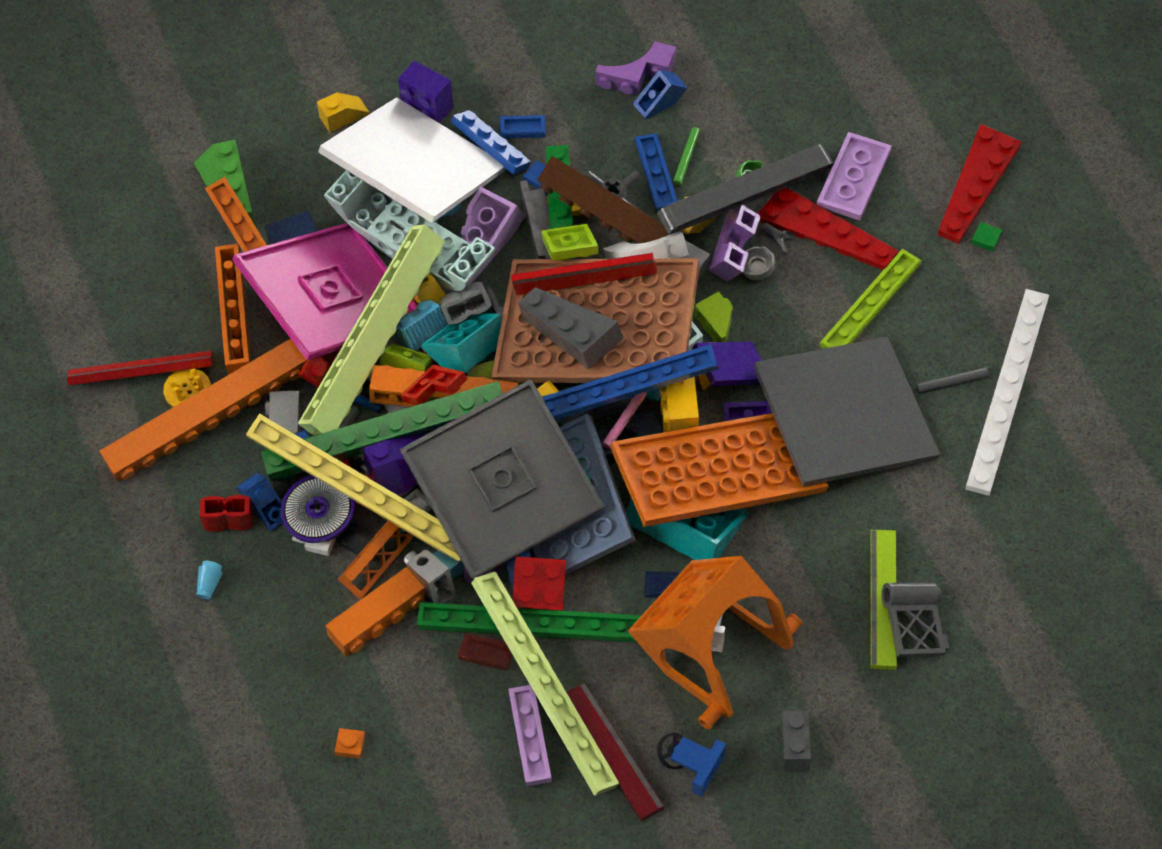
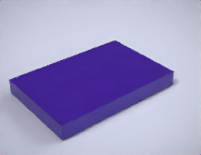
[692,341,762,386]

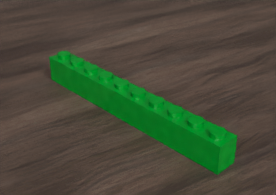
[261,381,503,481]

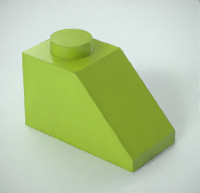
[695,292,733,342]

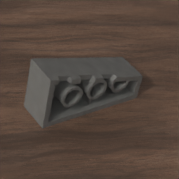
[518,287,623,370]

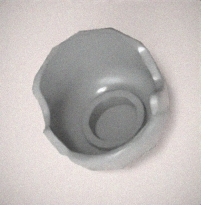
[743,246,776,281]

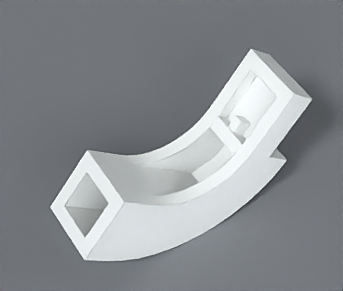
[603,231,689,259]

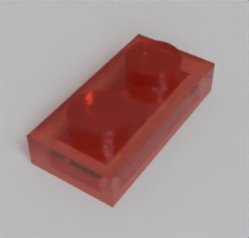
[458,633,513,671]

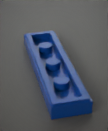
[635,133,677,214]

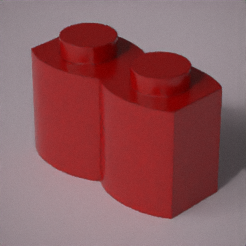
[199,495,254,532]

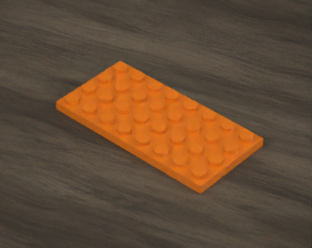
[610,413,829,527]

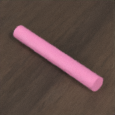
[602,392,647,449]

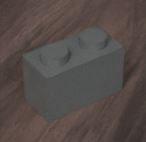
[781,711,811,771]

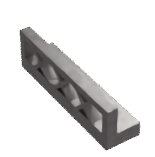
[520,180,551,259]

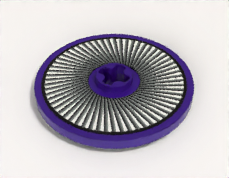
[281,475,355,543]

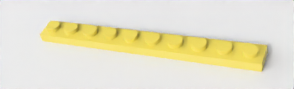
[246,413,461,563]

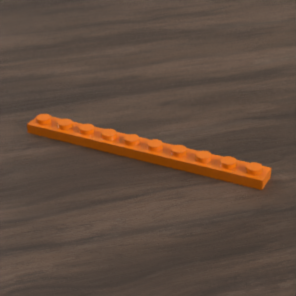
[205,177,334,364]

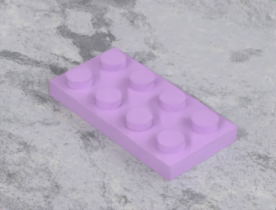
[817,132,892,221]

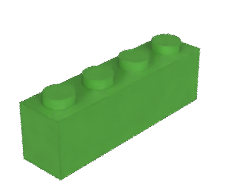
[194,140,255,225]

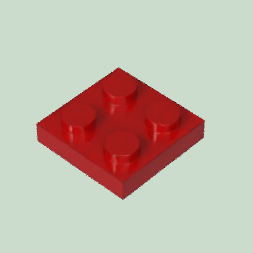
[512,556,566,611]

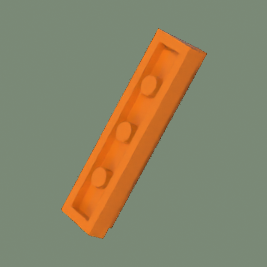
[338,521,414,599]

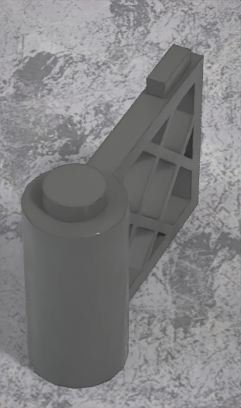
[881,582,949,657]

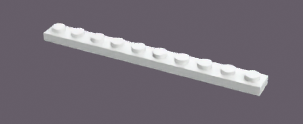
[966,289,1049,496]

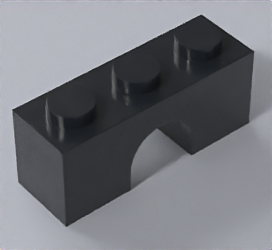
[596,409,664,466]

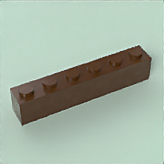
[537,156,669,244]

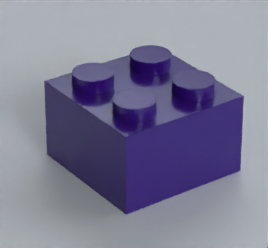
[398,61,454,123]

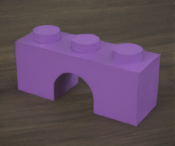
[709,204,760,282]

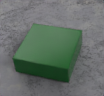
[971,222,1002,252]

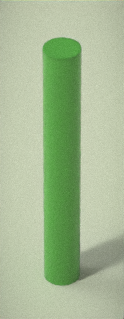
[673,127,700,186]

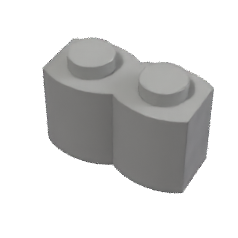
[438,282,492,324]

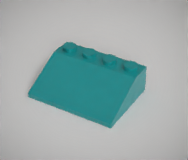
[626,498,750,560]

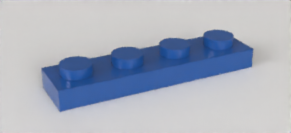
[451,110,531,174]

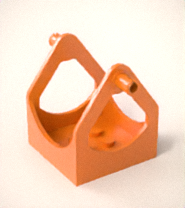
[628,556,802,730]

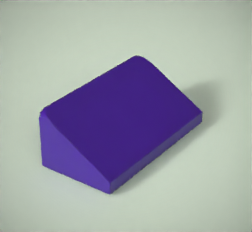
[723,401,772,422]

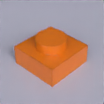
[334,728,365,759]

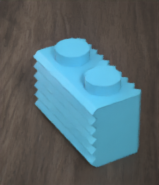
[395,299,448,351]

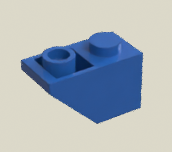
[237,473,283,531]

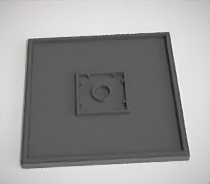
[753,337,940,487]
[400,379,605,580]

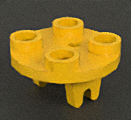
[163,368,211,407]

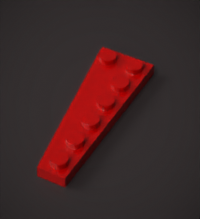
[938,124,1022,244]
[758,188,899,270]

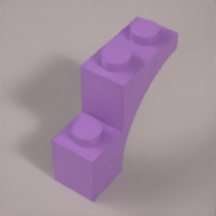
[595,42,676,95]

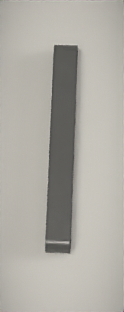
[657,144,834,235]

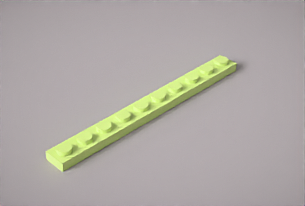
[471,572,619,796]

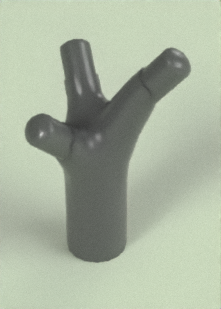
[761,223,794,254]

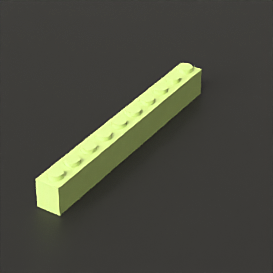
[298,224,445,436]

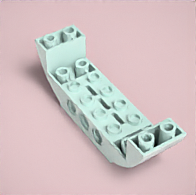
[324,170,495,291]

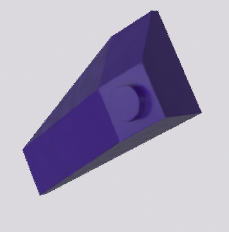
[364,432,431,496]

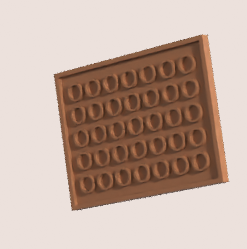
[492,258,700,383]

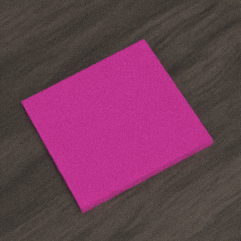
[233,223,417,360]

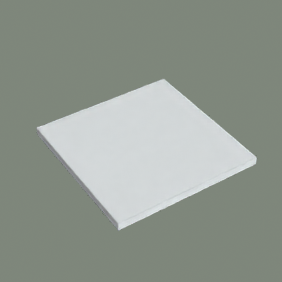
[318,97,506,223]

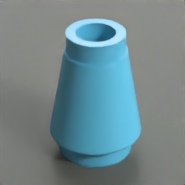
[196,561,223,600]

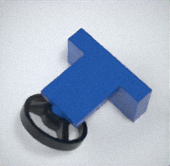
[657,733,726,797]

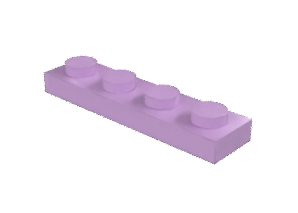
[508,685,552,787]

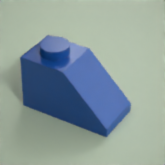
[633,70,688,119]

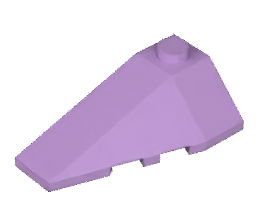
[461,186,526,285]

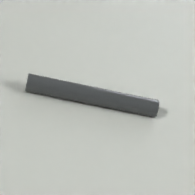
[917,367,989,393]

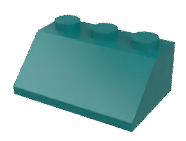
[421,313,502,374]

